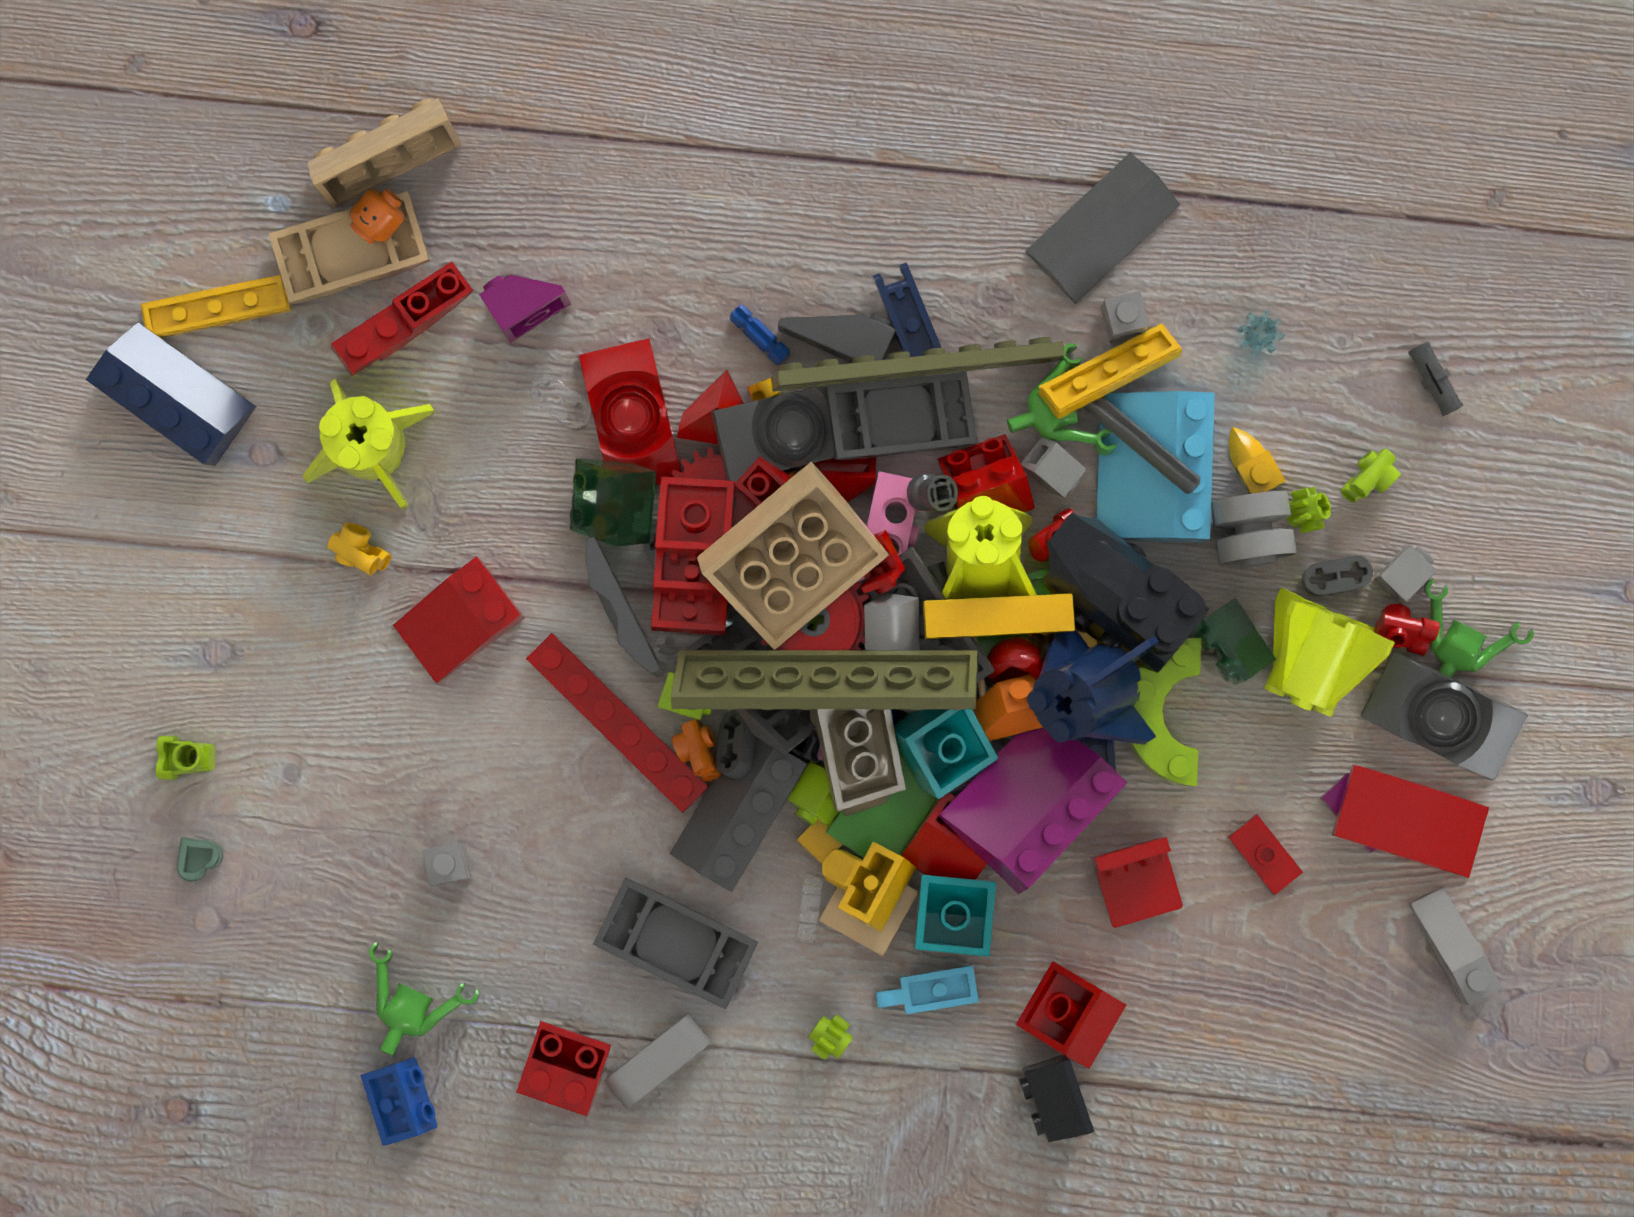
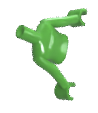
[1007,343,1117,456]
[1424,578,1534,678]
[369,942,479,1056]

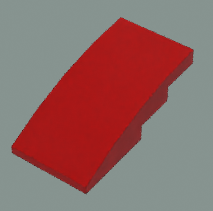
[651,477,735,635]
[1332,764,1489,878]

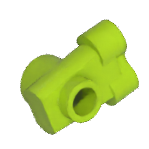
[1340,448,1401,503]
[156,736,216,780]

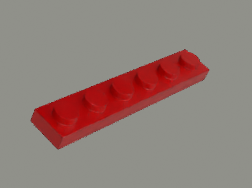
[526,633,708,813]

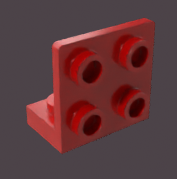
[1091,837,1183,928]

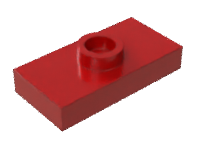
[1227,814,1303,895]

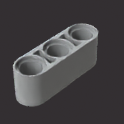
[604,1013,711,1109]

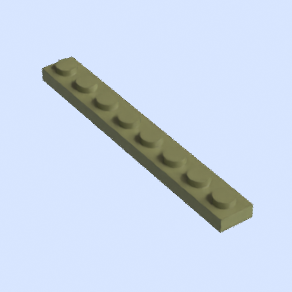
[771,337,1065,392]

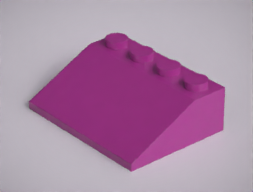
[938,728,1127,894]

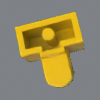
[822,842,916,932]

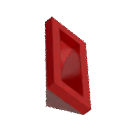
[803,458,876,503]

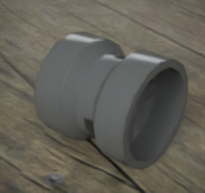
[907,474,958,511]

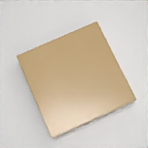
[818,885,919,956]

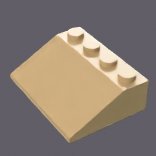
[307,98,462,209]
[697,462,889,650]

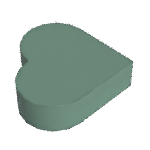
[177,837,224,882]

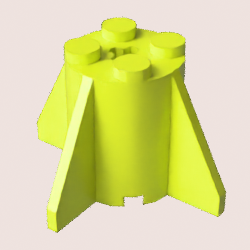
[302,378,435,509]
[924,496,1037,600]
[1264,587,1395,717]

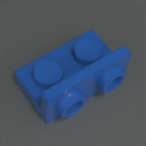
[360,1057,437,1146]

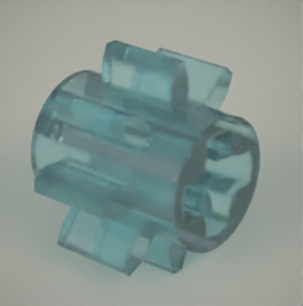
[1237,309,1285,357]

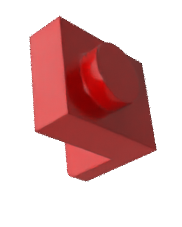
[860,530,905,594]

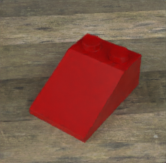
[393,556,525,684]

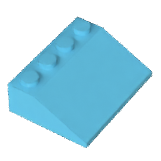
[1096,391,1215,543]

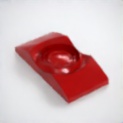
[579,338,682,496]

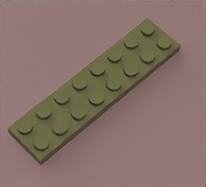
[671,650,978,710]

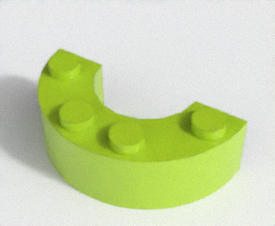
[1127,638,1202,787]

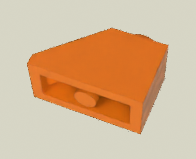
[972,674,1043,741]

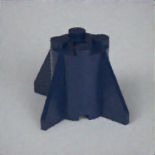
[1027,629,1159,745]

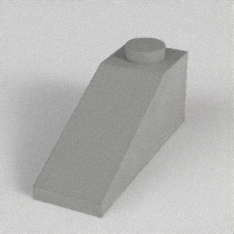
[1409,887,1502,1005]

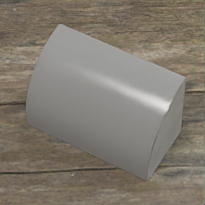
[864,593,920,651]

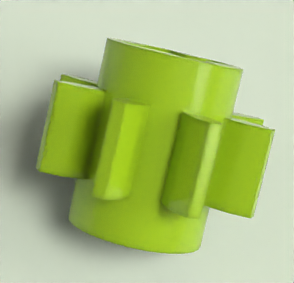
[1287,487,1331,533]
[807,1014,854,1060]

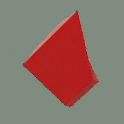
[677,370,744,445]

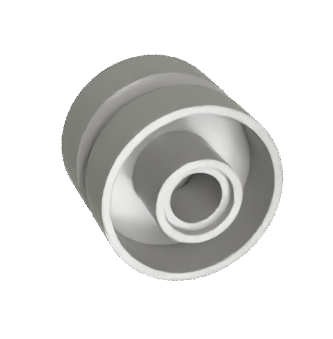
[1211,491,1297,568]

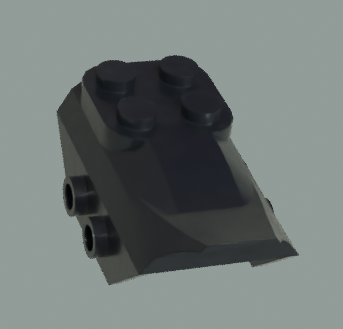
[1042,512,1209,673]

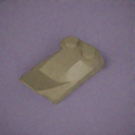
[810,709,906,816]

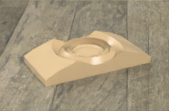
[269,191,430,304]

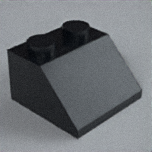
[1019,1054,1095,1142]

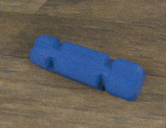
[729,304,790,365]

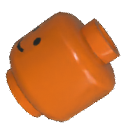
[350,188,405,244]

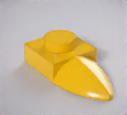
[1229,427,1286,494]

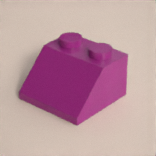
[479,275,571,343]

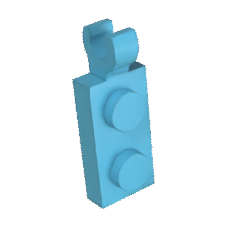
[875,965,979,1015]

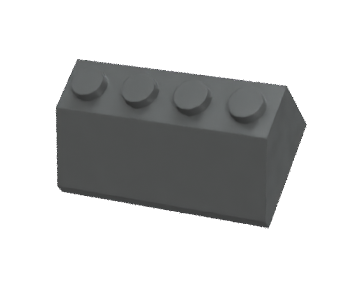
[670,737,807,892]

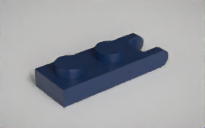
[872,263,942,357]

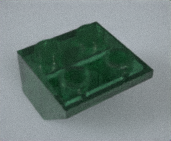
[570,458,656,547]
[1194,598,1276,685]

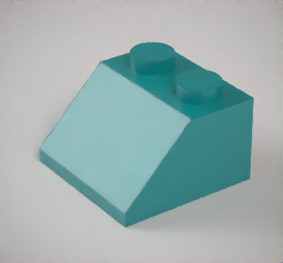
[894,709,999,799]
[914,875,996,957]

